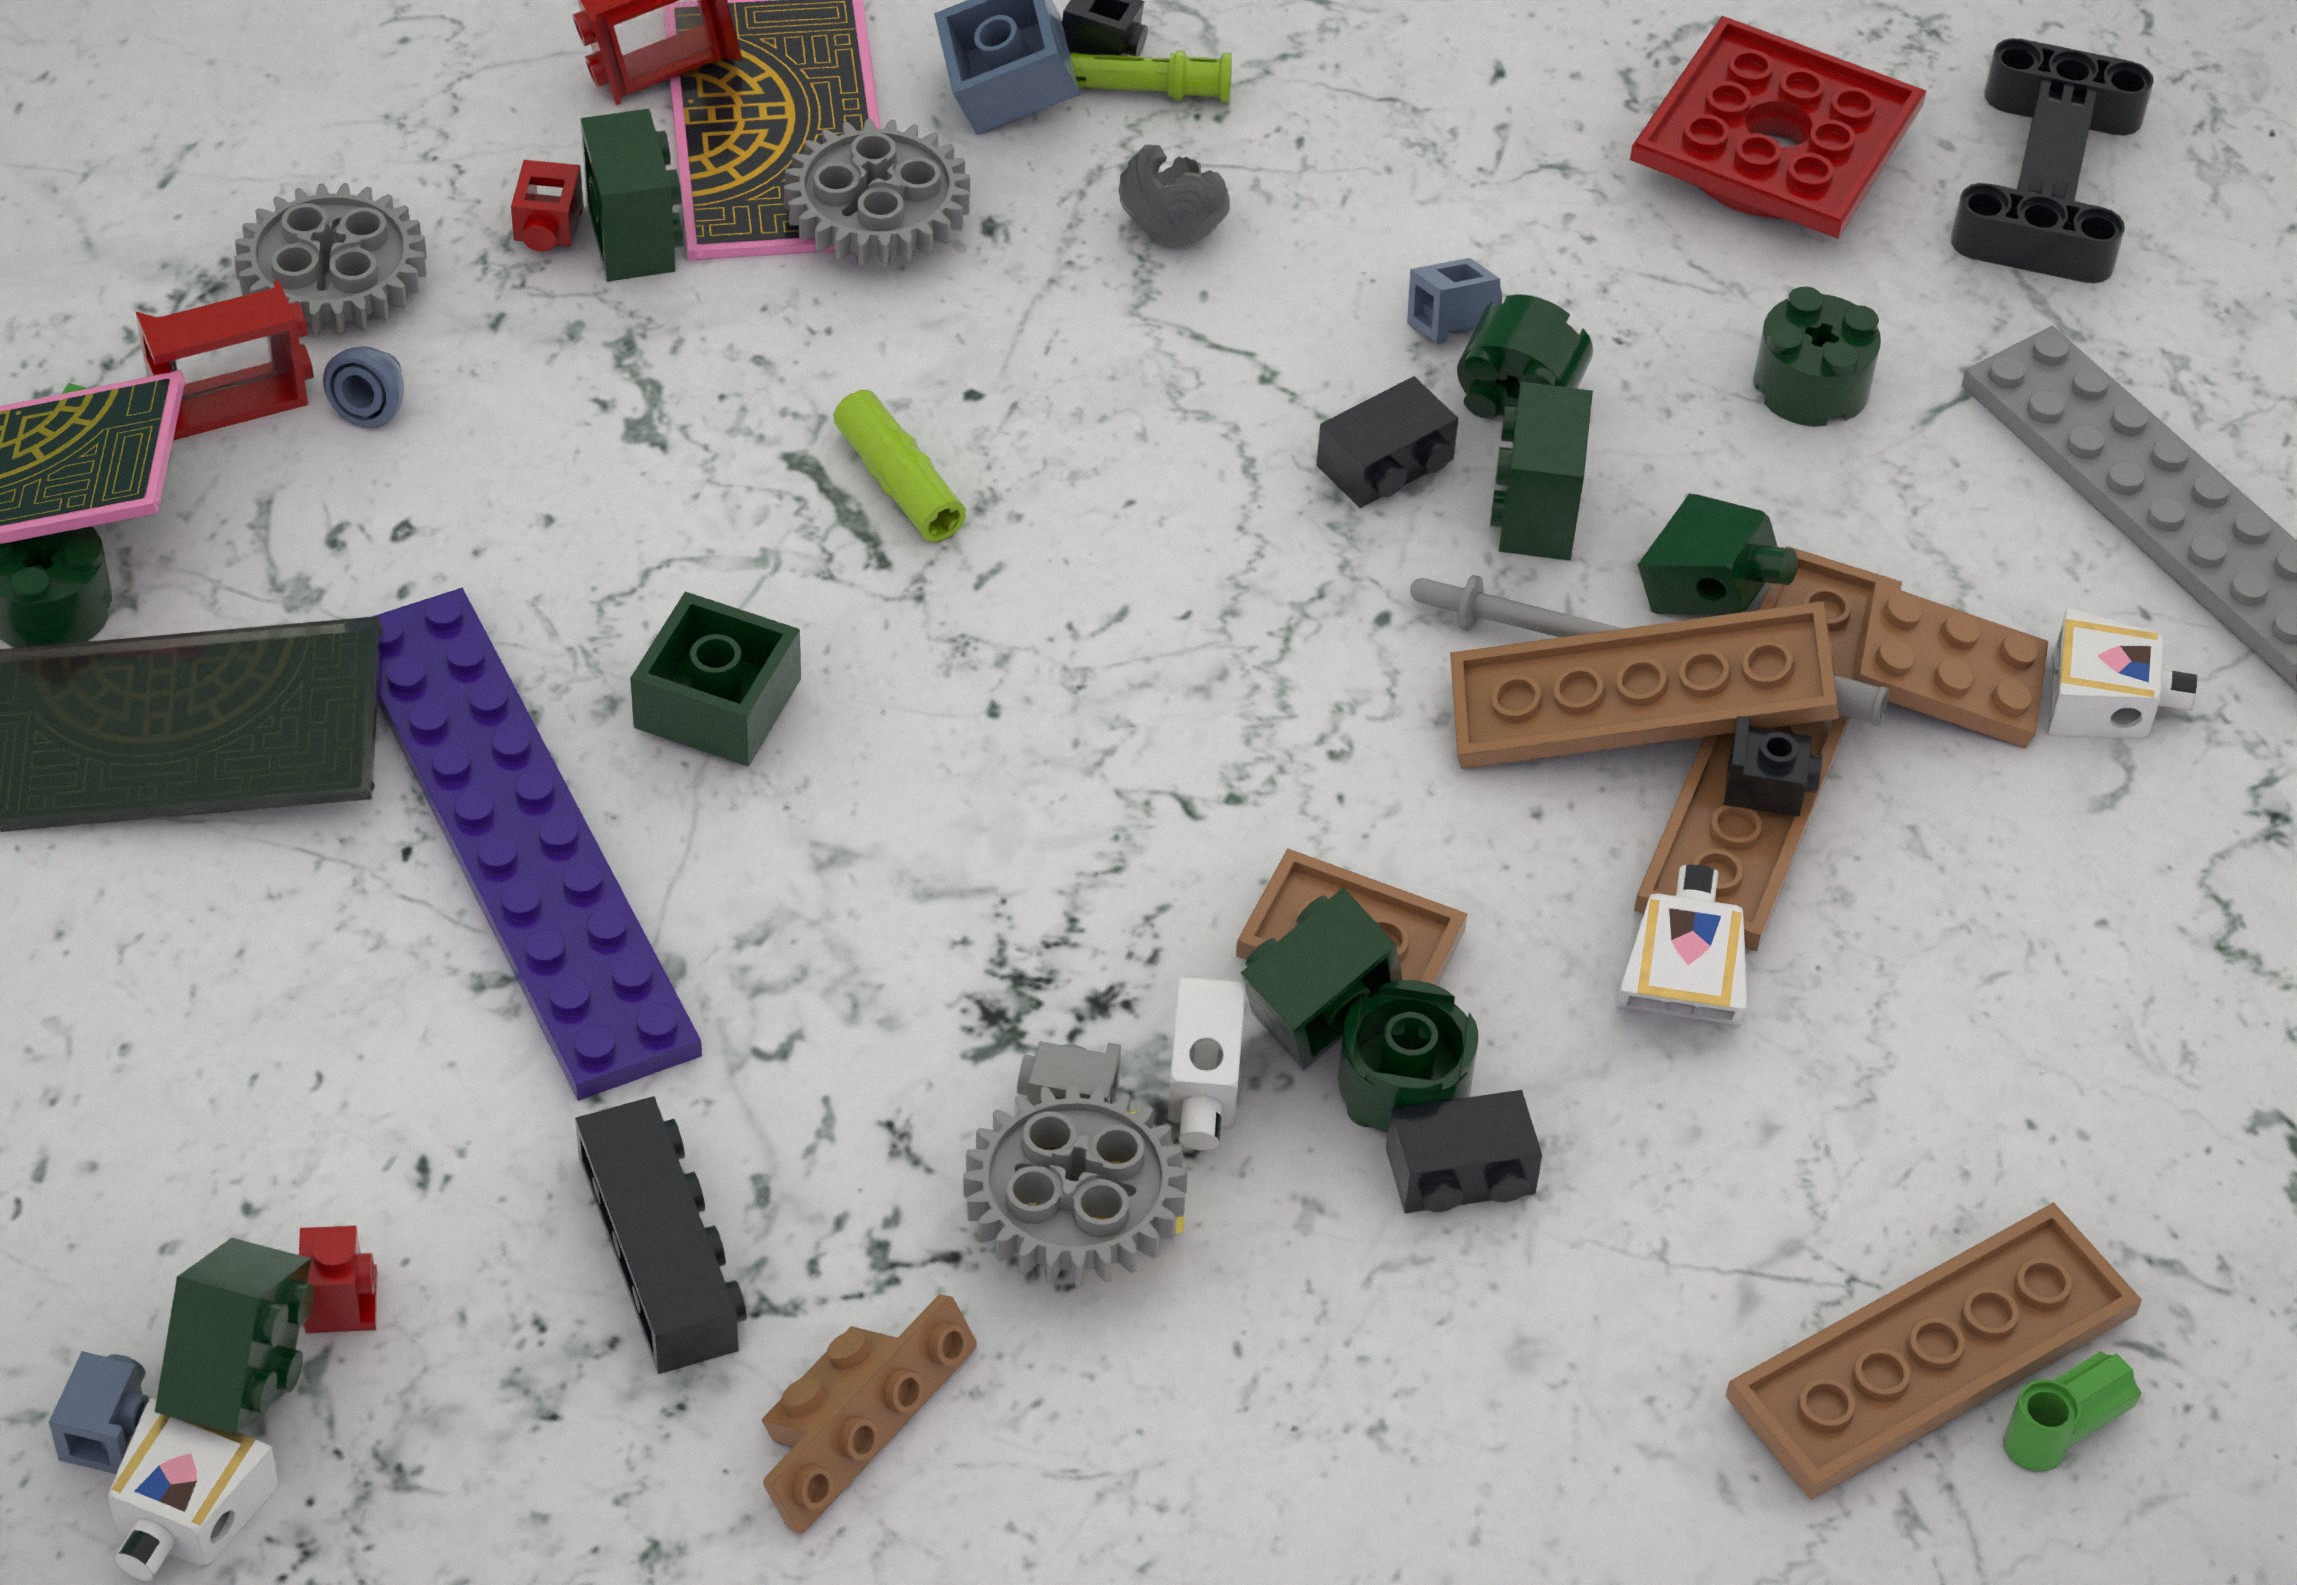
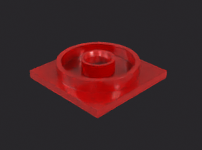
[1630,16,1926,239]

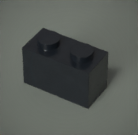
[1316,376,1459,508]
[1386,1090,1542,1213]

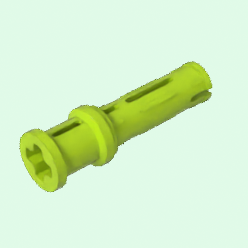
[1070,50,1232,103]

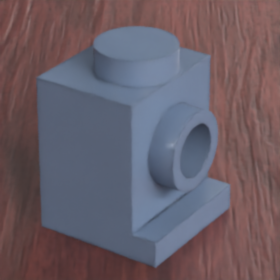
[1407,258,1502,344]
[49,1351,149,1474]

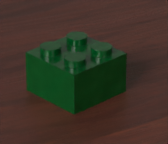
[580,108,684,282]
[1490,382,1593,561]
[630,591,801,767]
[1241,887,1403,1070]
[155,1238,315,1434]

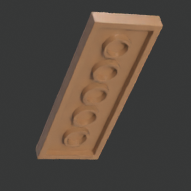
[1450,601,1839,769]
[1725,1202,2142,1500]

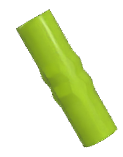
[833,390,966,542]

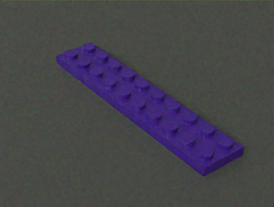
[345,587,702,1101]

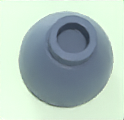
[323,346,404,428]

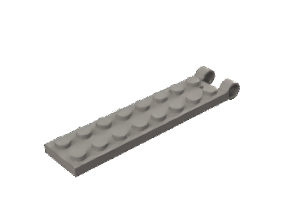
[1961,325,2297,692]

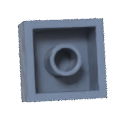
[934,0,1080,135]

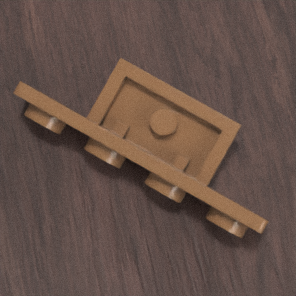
[761,1294,977,1533]

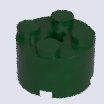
[1753,286,1881,427]
[1457,294,1593,418]
[0,526,112,652]
[1338,980,1478,1133]

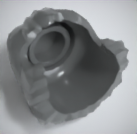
[1118,145,1230,247]

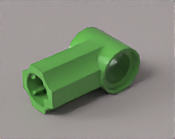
[2003,1351,2141,1471]

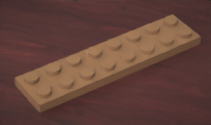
[1634,546,1903,951]

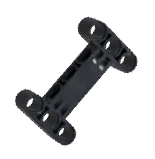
[1951,38,2154,283]

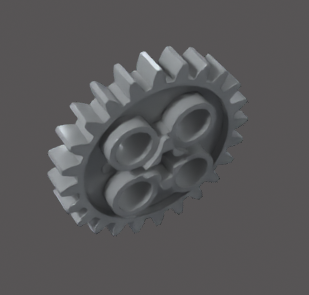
[784,119,970,266]
[234,183,427,334]
[963,1083,1188,1286]

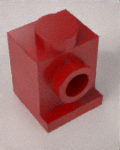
[511,160,584,252]
[299,1225,378,1333]

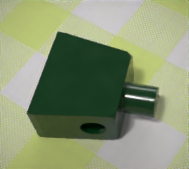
[1638,493,1798,614]

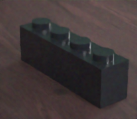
[575,1096,747,1374]

